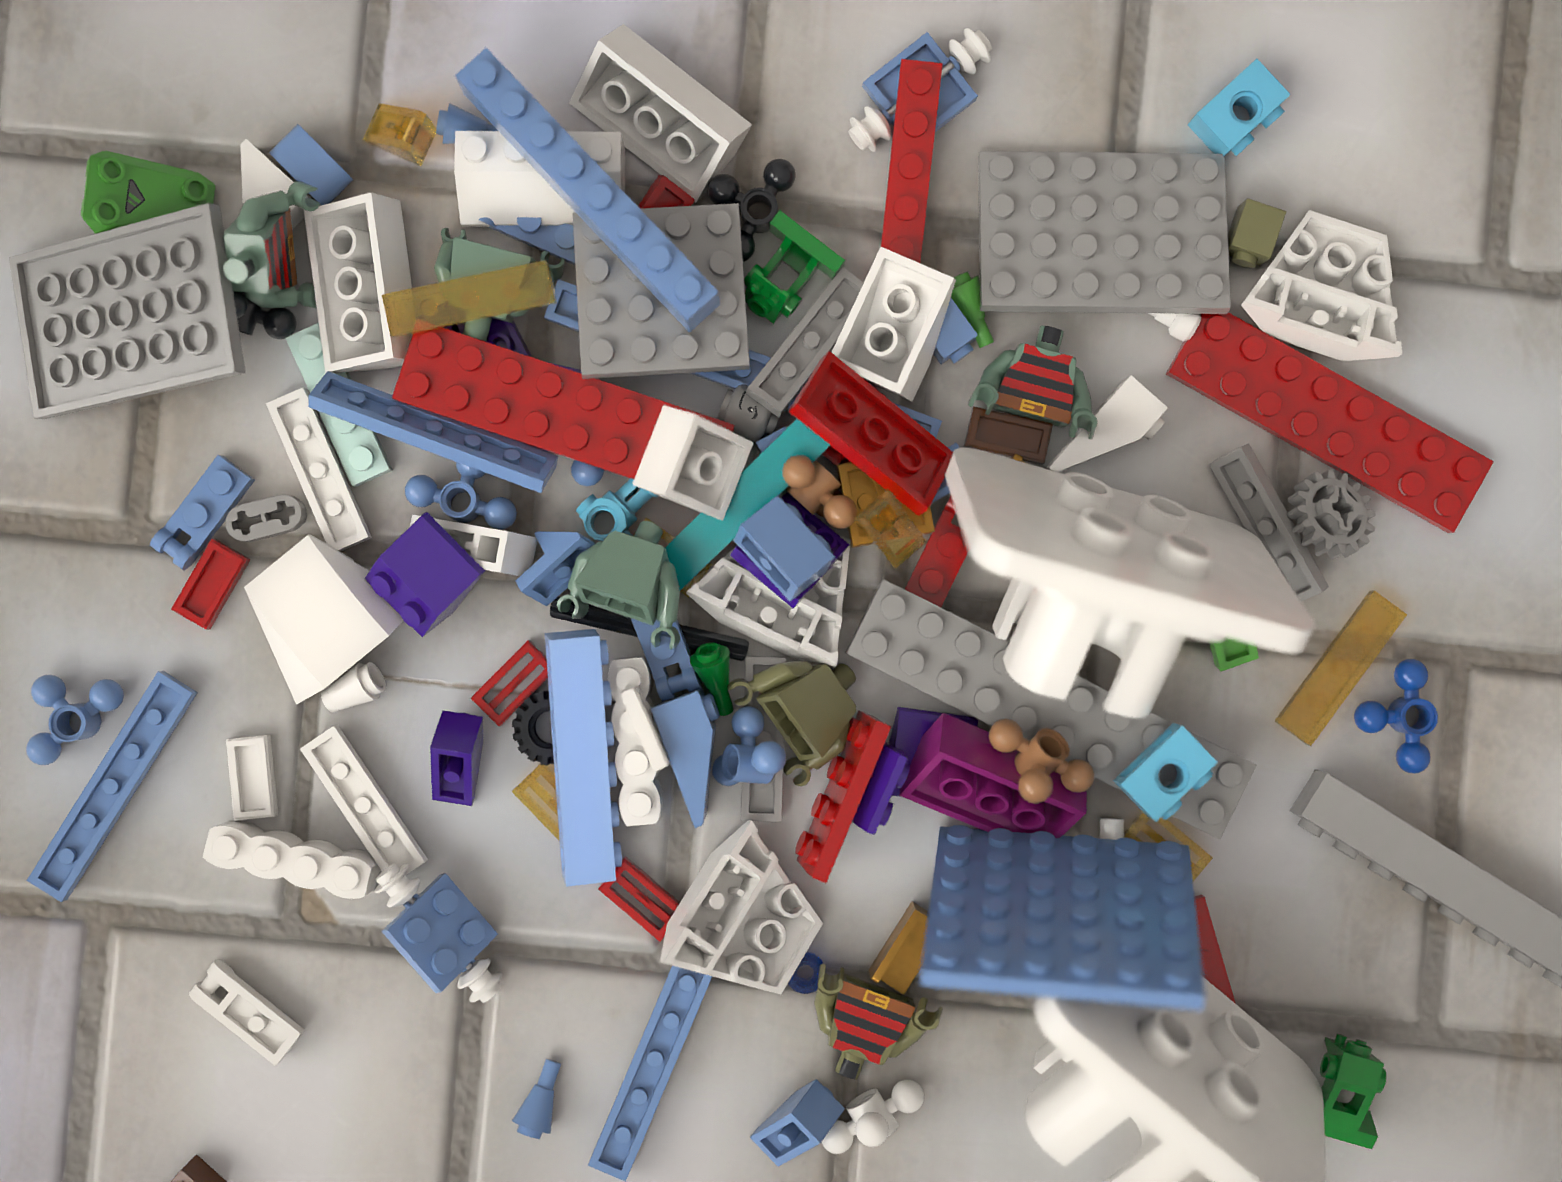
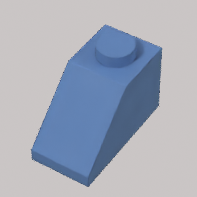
[750,1079,845,1167]

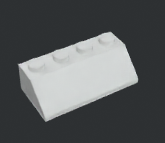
[569,24,752,202]
[454,131,625,227]
[304,192,417,373]

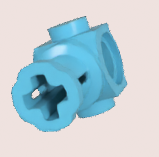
[575,479,659,541]

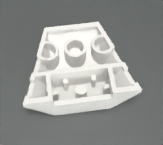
[1241,210,1403,361]
[244,534,404,705]
[686,534,851,667]
[660,820,823,995]

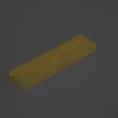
[381,260,557,337]
[1275,590,1407,746]

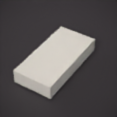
[620,686,670,772]
[226,734,278,821]

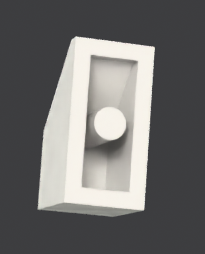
[240,139,312,230]

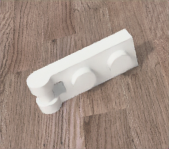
[189,959,305,1066]

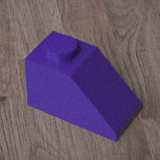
[430,710,483,806]

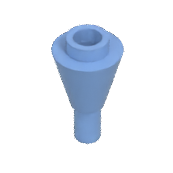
[436,103,498,144]
[512,1059,561,1139]

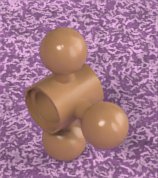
[782,455,857,529]
[989,719,1095,803]

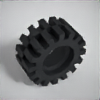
[512,690,554,765]

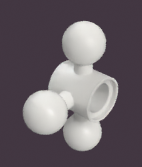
[822,1079,924,1154]

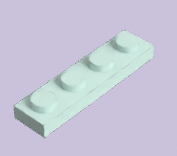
[285,323,393,487]

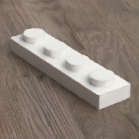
[266,387,372,552]
[300,725,428,875]

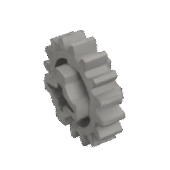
[1287,469,1376,560]

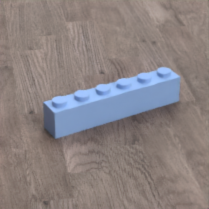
[545,629,622,887]

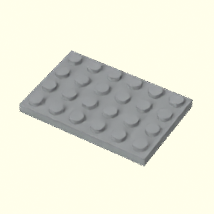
[978,151,1231,314]
[9,203,245,419]

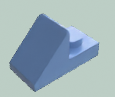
[515,531,596,606]

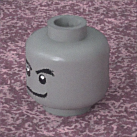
[717,384,779,444]

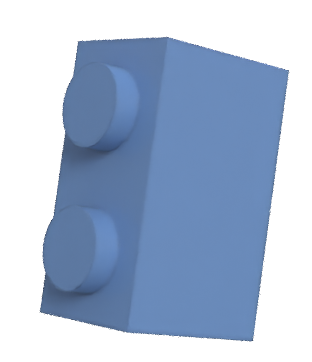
[734,495,835,602]

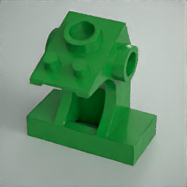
[744,210,845,324]
[1320,1033,1386,1149]

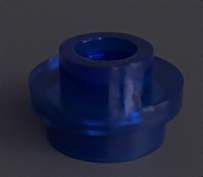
[788,952,826,994]

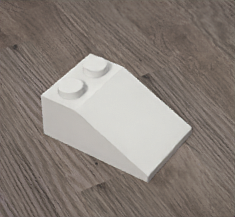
[832,247,956,402]

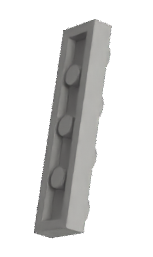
[746,267,864,418]
[1209,443,1329,601]
[741,656,787,822]

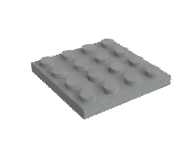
[573,203,750,379]

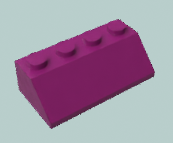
[899,713,1087,838]

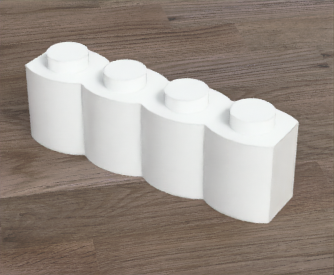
[608,657,664,826]
[203,820,380,899]

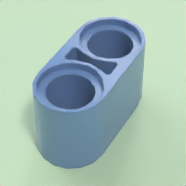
[269,124,353,205]

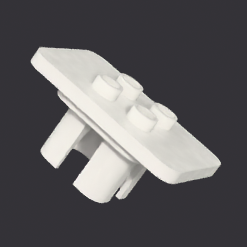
[945,448,1315,718]
[1025,977,1326,1182]

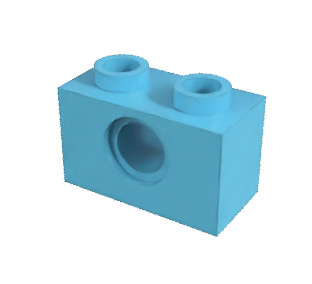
[1188,59,1291,156]
[1113,723,1218,821]

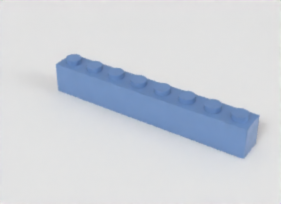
[455,47,720,333]

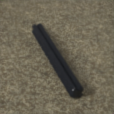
[550,596,749,661]

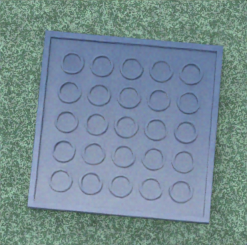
[921,825,1205,1011]

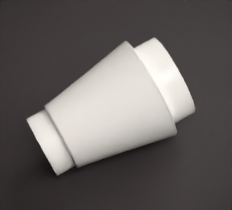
[321,662,386,713]

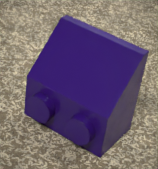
[364,512,485,637]

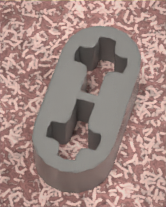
[225,495,307,542]

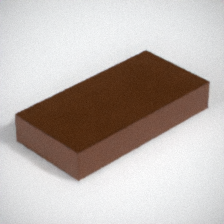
[964,406,1053,465]

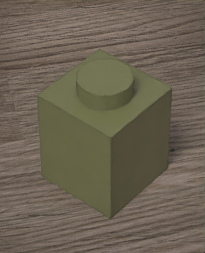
[1228,198,1287,268]

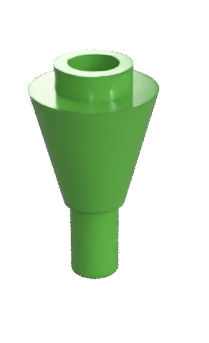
[951,271,994,348]

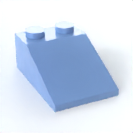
[651,688,720,828]

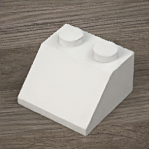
[632,405,753,521]

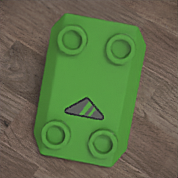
[81,151,215,233]

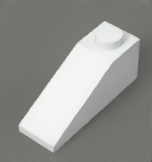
[1045,375,1168,472]
[410,514,538,576]

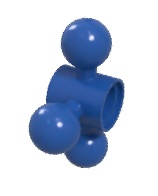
[1354,659,1438,774]

